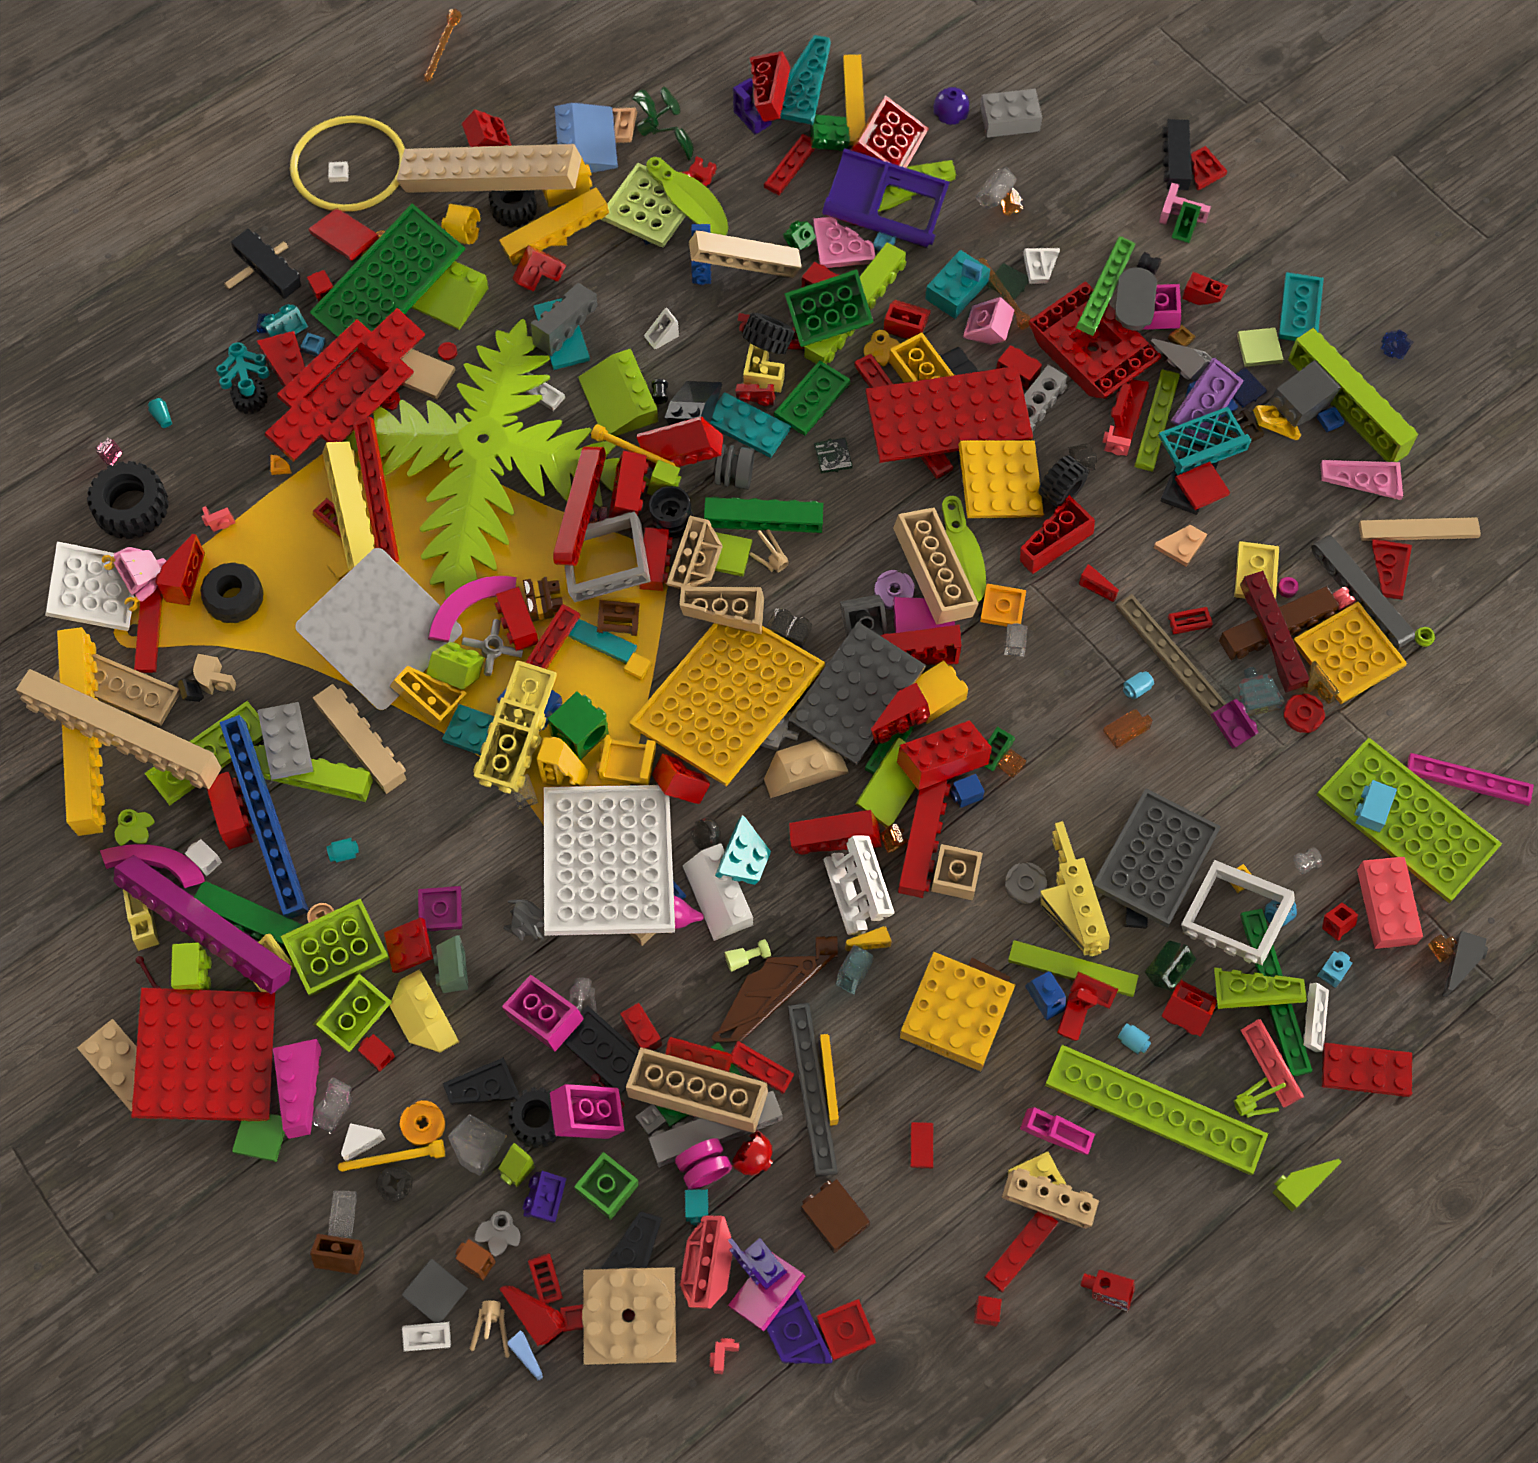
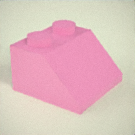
[963,297,1014,345]

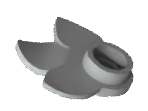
[475,1211,520,1257]

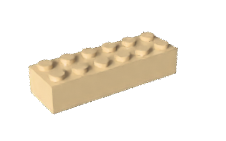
[893,508,979,625]
[626,1048,768,1133]

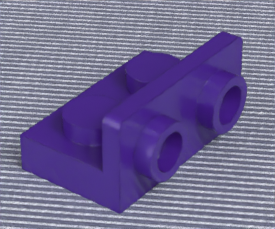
[523,1171,566,1223]

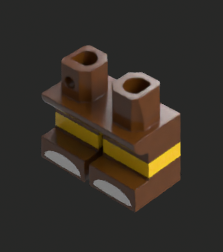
[523,577,563,622]

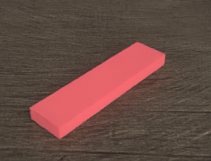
[1241,1019,1304,1108]

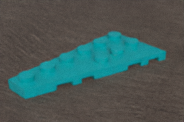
[780,35,831,125]

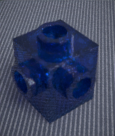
[1381,329,1414,359]

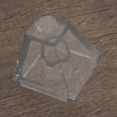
[448,1114,507,1175]

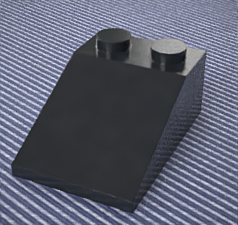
[665,381,723,425]

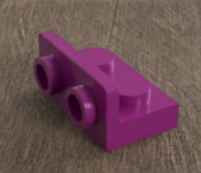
[1210,699,1259,749]

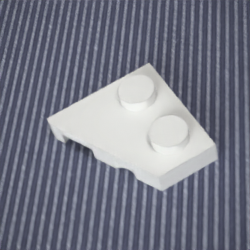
[1023,248,1060,284]

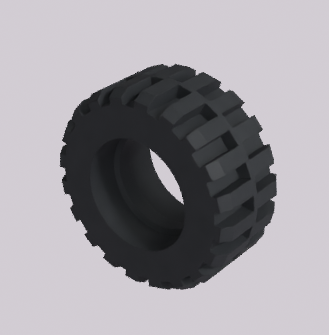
[87,461,169,539]

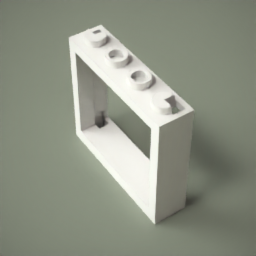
[1181,860,1295,965]

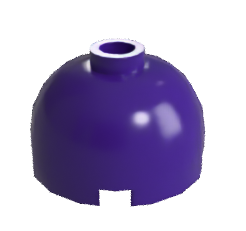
[933,87,969,124]

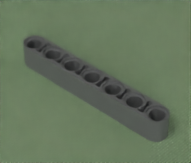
[1311,535,1415,649]

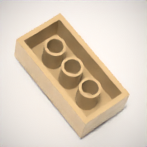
[77,1019,137,1112]

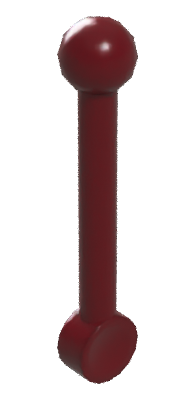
[136,956,161,988]
[591,1074,625,1109]

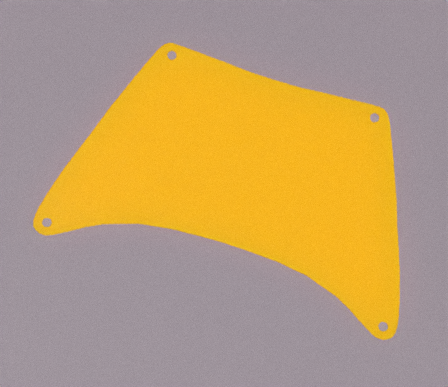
[114,448,670,826]

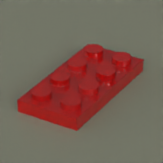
[1322,1043,1412,1097]

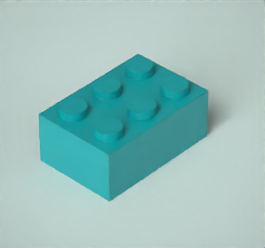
[925,250,990,319]

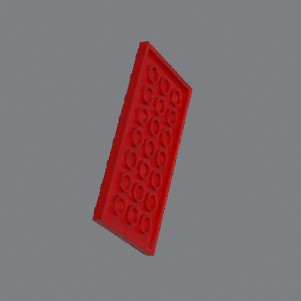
[865,366,1033,463]

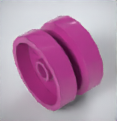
[675,1138,732,1190]

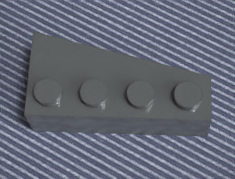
[531,283,598,356]

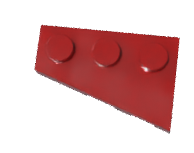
[1371,539,1412,600]

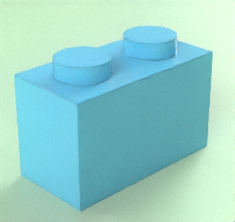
[1354,780,1397,832]

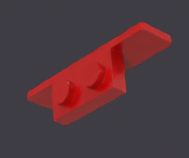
[1111,380,1149,440]

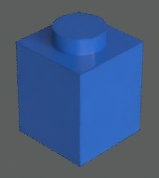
[950,774,985,808]

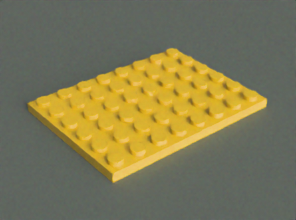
[629,623,825,786]

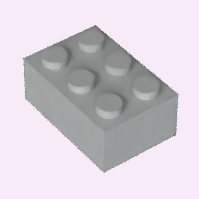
[980,89,1042,137]

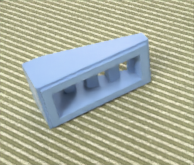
[508,1331,543,1380]

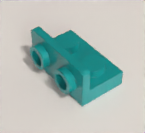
[260,304,308,337]

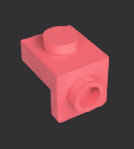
[1102,425,1131,456]
[202,506,236,532]
[710,1338,739,1374]

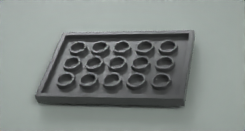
[788,622,926,765]
[1093,788,1221,928]

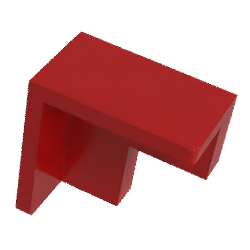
[512,245,566,291]
[652,754,710,804]

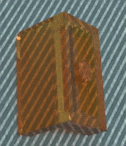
[1103,709,1153,749]

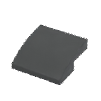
[401,1259,468,1323]

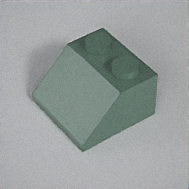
[433,935,469,993]

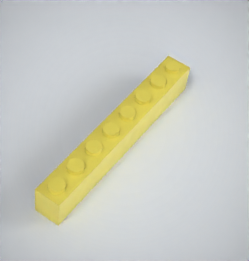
[323,442,374,572]

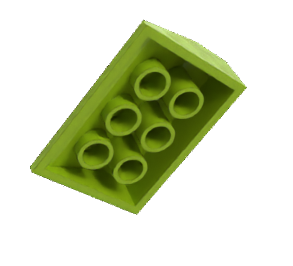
[411,261,489,330]
[578,348,658,436]
[281,898,389,997]

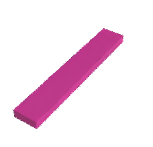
[1407,753,1534,806]

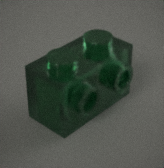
[1144,940,1197,991]

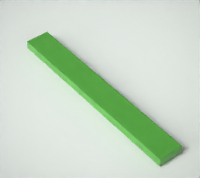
[1076,236,1136,336]

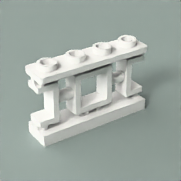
[823,836,894,935]

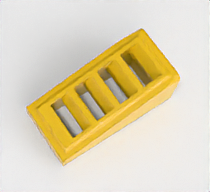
[845,926,892,951]

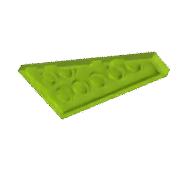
[878,160,956,212]

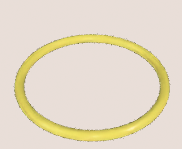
[290,116,405,212]

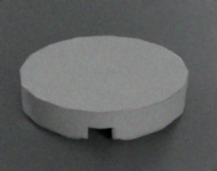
[1005,862,1047,904]

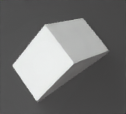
[644,308,679,349]
[341,1123,386,1161]

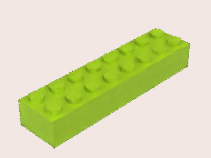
[1288,328,1418,462]

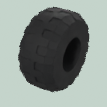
[200,562,263,623]

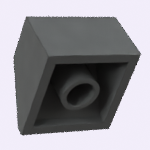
[840,594,888,637]

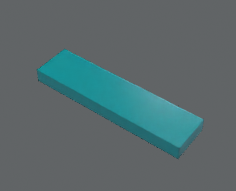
[568,619,637,664]

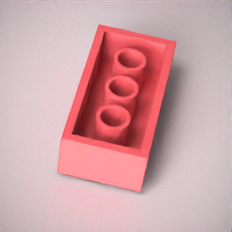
[1357,856,1423,949]

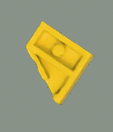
[1253,405,1301,440]

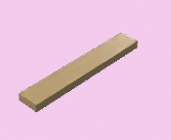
[1359,517,1481,541]

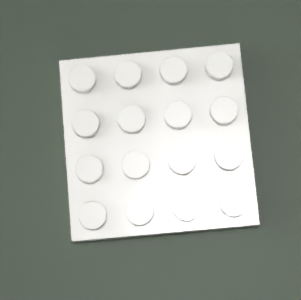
[45,542,134,631]

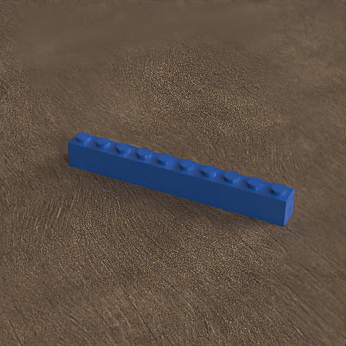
[219,715,309,919]

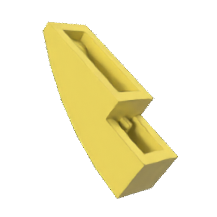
[123,889,159,951]

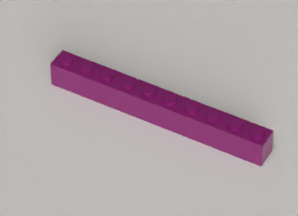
[114,855,291,994]

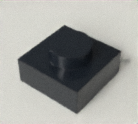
[177,679,204,702]

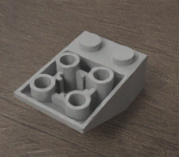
[1151,339,1212,381]

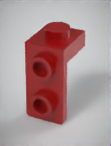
[1058,989,1098,1041]

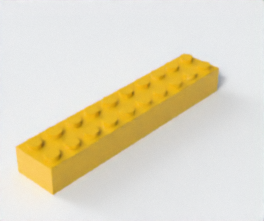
[57,627,106,836]

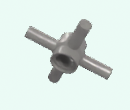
[462,619,523,676]

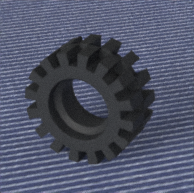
[230,376,268,414]

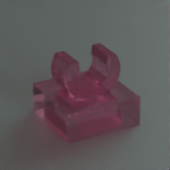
[95,438,123,465]

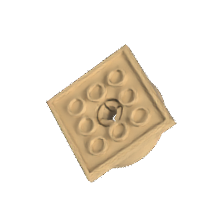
[582,1267,676,1365]

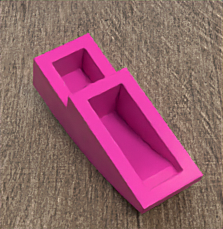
[1020,1107,1095,1155]

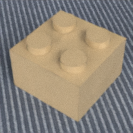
[931,844,983,900]

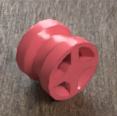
[1332,587,1356,612]

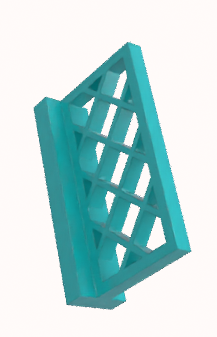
[1158,407,1251,475]

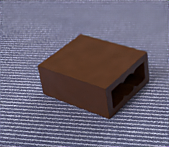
[801,1179,870,1253]

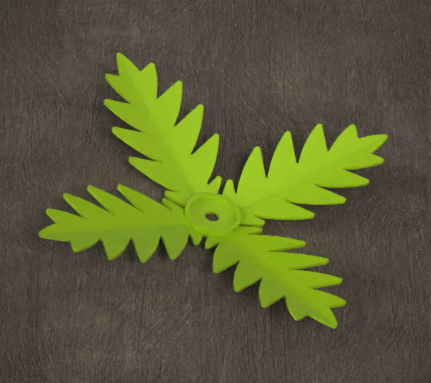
[344,319,650,599]

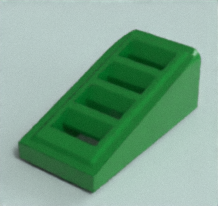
[984,727,1015,772]

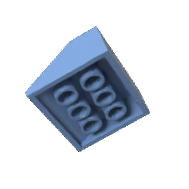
[555,103,618,173]

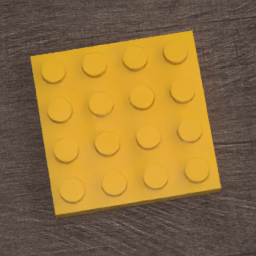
[959,441,1044,518]
[1293,602,1407,705]

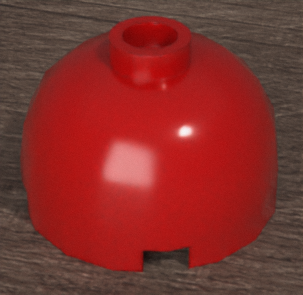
[731,1130,773,1176]

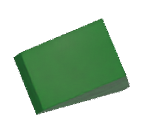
[1171,201,1201,243]

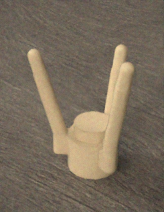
[749,529,789,572]
[470,1301,510,1358]

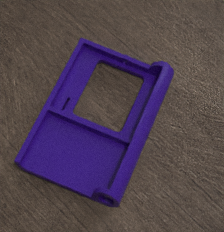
[822,148,949,248]

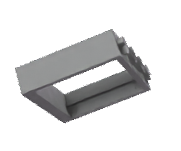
[564,512,651,602]

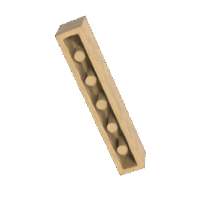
[689,231,801,278]
[313,684,406,794]

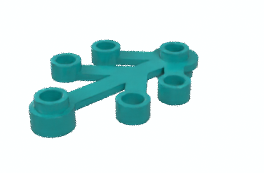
[216,342,270,396]

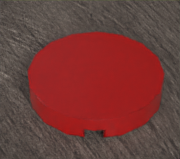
[1283,693,1325,733]

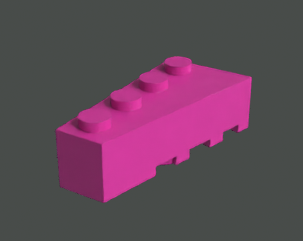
[273,1039,322,1139]

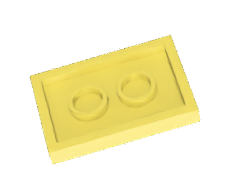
[1234,541,1279,599]

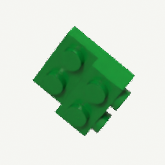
[810,114,850,151]

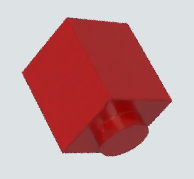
[307,270,333,303]
[358,1034,395,1072]
[974,1296,1002,1327]

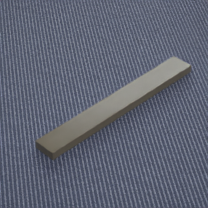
[1116,594,1227,725]

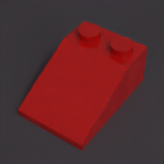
[156,534,205,606]

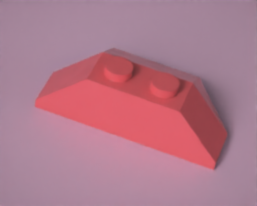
[680,1216,732,1308]

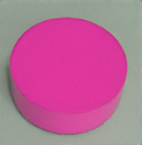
[1277,577,1299,598]

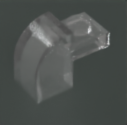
[312,1077,353,1133]

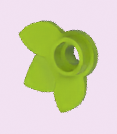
[115,809,155,846]

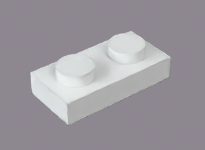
[402,1322,451,1351]

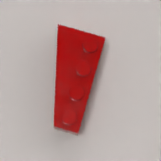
[257,331,313,398]

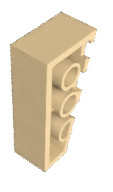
[680,587,764,634]

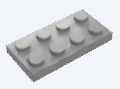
[258,702,313,780]

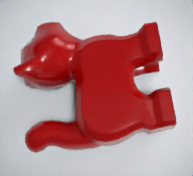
[681,156,716,187]

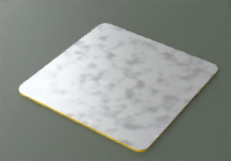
[295,548,462,710]

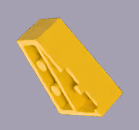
[390,666,467,727]
[537,737,589,787]

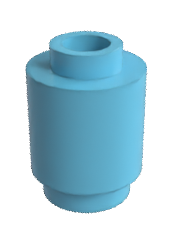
[1123,671,1154,699]
[1117,1024,1151,1054]

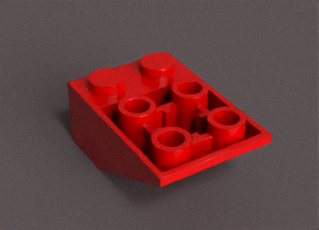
[871,683,930,744]

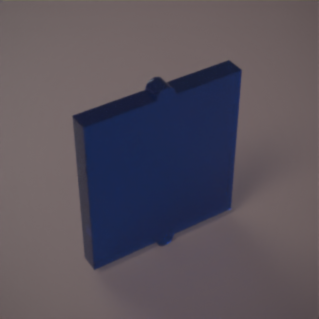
[1233,367,1267,408]

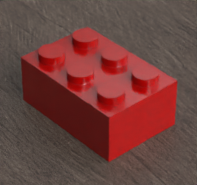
[608,450,649,518]
[207,771,255,850]

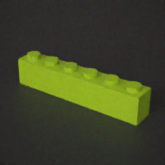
[254,745,373,802]

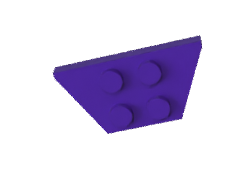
[766,1287,833,1364]

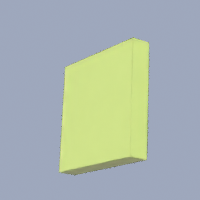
[1237,328,1283,367]

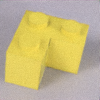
[743,344,785,393]

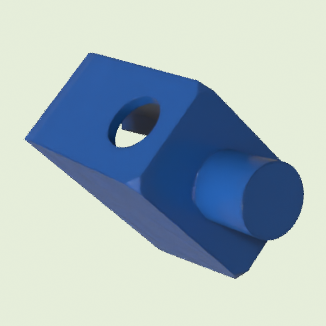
[1025,971,1066,1021]

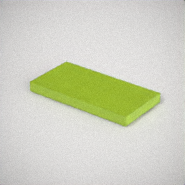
[855,738,916,829]

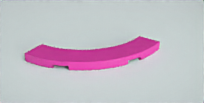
[428,576,517,643]
[100,844,205,888]

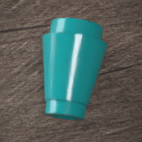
[148,398,172,428]

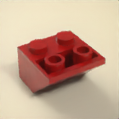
[462,109,512,147]
[884,300,931,339]

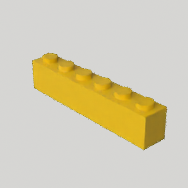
[499,187,609,266]

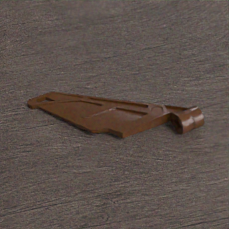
[712,936,838,1043]

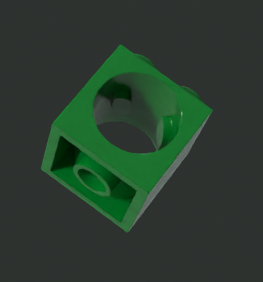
[547,691,609,760]

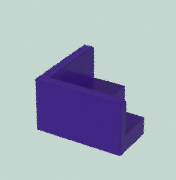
[733,78,772,135]

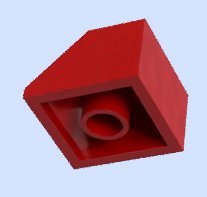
[1161,979,1217,1037]

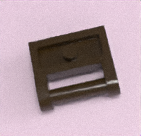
[1213,409,1264,442]

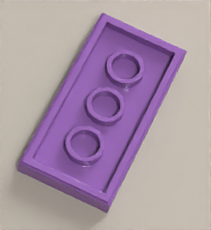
[1170,358,1244,441]

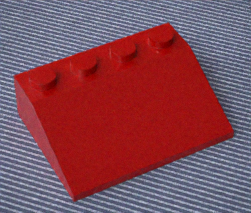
[851,96,929,168]

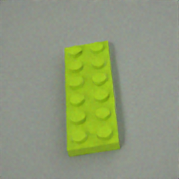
[145,701,263,806]

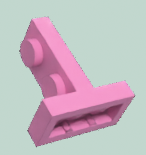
[1159,183,1211,225]

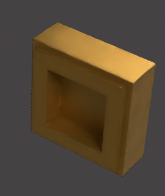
[1168,325,1195,347]

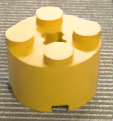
[441,204,480,245]

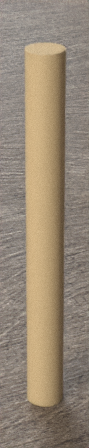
[224,242,288,289]

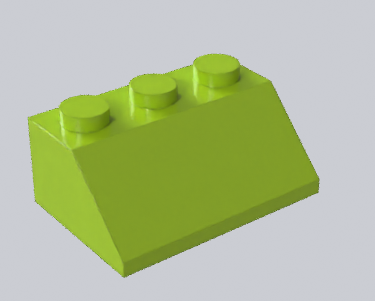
[313,974,392,1052]

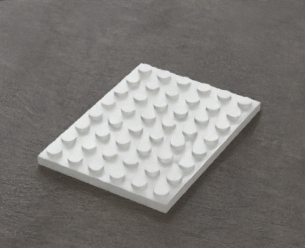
[544,785,675,936]

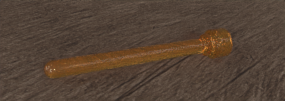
[424,9,462,82]
[978,257,1032,330]

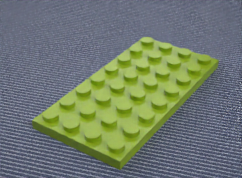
[1316,738,1502,904]

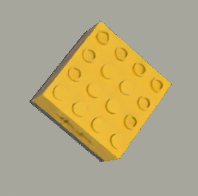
[900,952,1015,1073]

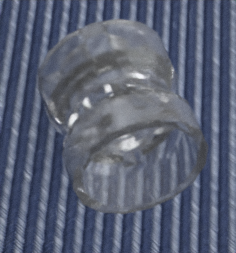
[1293,847,1323,875]

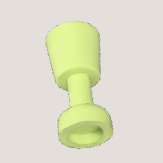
[724,939,771,972]

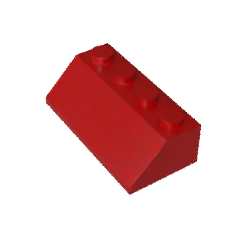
[637,416,723,470]

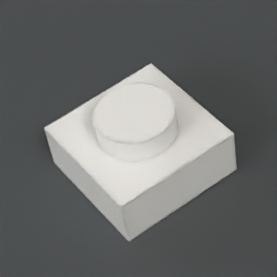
[329,162,348,182]

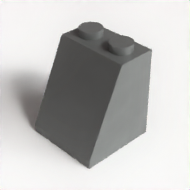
[1269,360,1341,428]

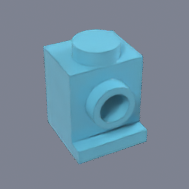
[1317,951,1353,988]

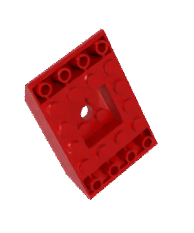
[1028,281,1162,399]

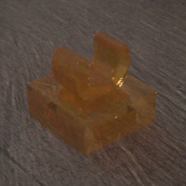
[1001,189,1024,216]
[997,749,1027,778]
[880,824,908,853]
[1428,934,1457,963]

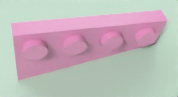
[1320,460,1403,500]

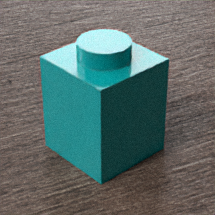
[685,1190,708,1225]

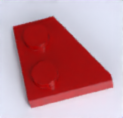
[1191,146,1227,190]
[735,384,775,406]

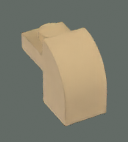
[193,654,236,695]

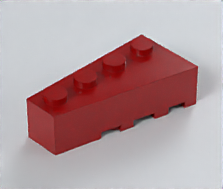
[750,51,790,122]
[1020,495,1095,574]
[880,624,961,665]
[789,810,882,855]

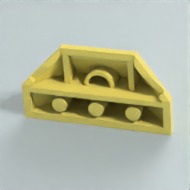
[389,970,459,1053]

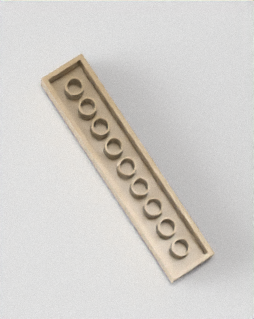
[397,144,582,193]
[16,669,222,789]

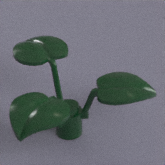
[632,87,693,161]

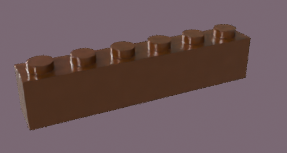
[1219,586,1339,660]

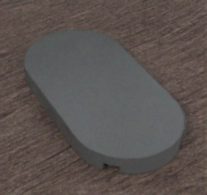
[1115,268,1157,330]

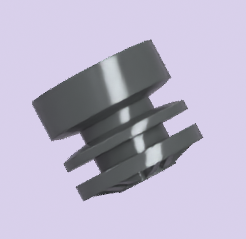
[714,444,754,490]

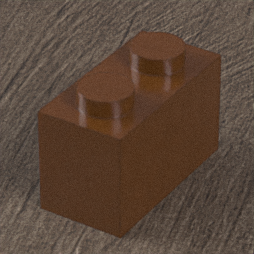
[310,1234,365,1275]

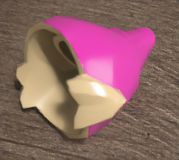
[674,896,704,929]

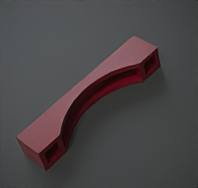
[1240,571,1310,693]

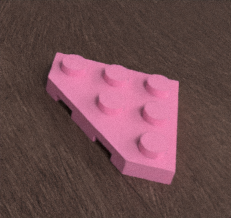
[813,217,876,268]

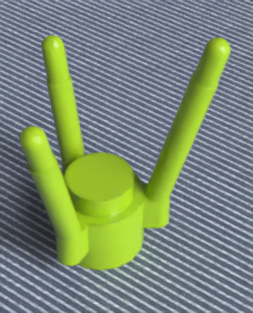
[1234,1077,1286,1118]

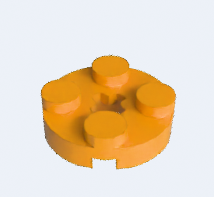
[400,1101,445,1146]

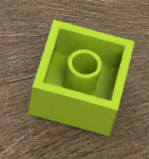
[426,642,485,690]
[171,942,211,990]

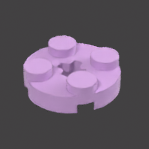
[874,570,914,610]

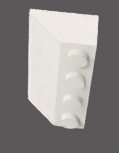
[683,843,753,941]

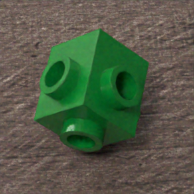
[782,221,816,250]

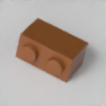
[455,1239,496,1281]

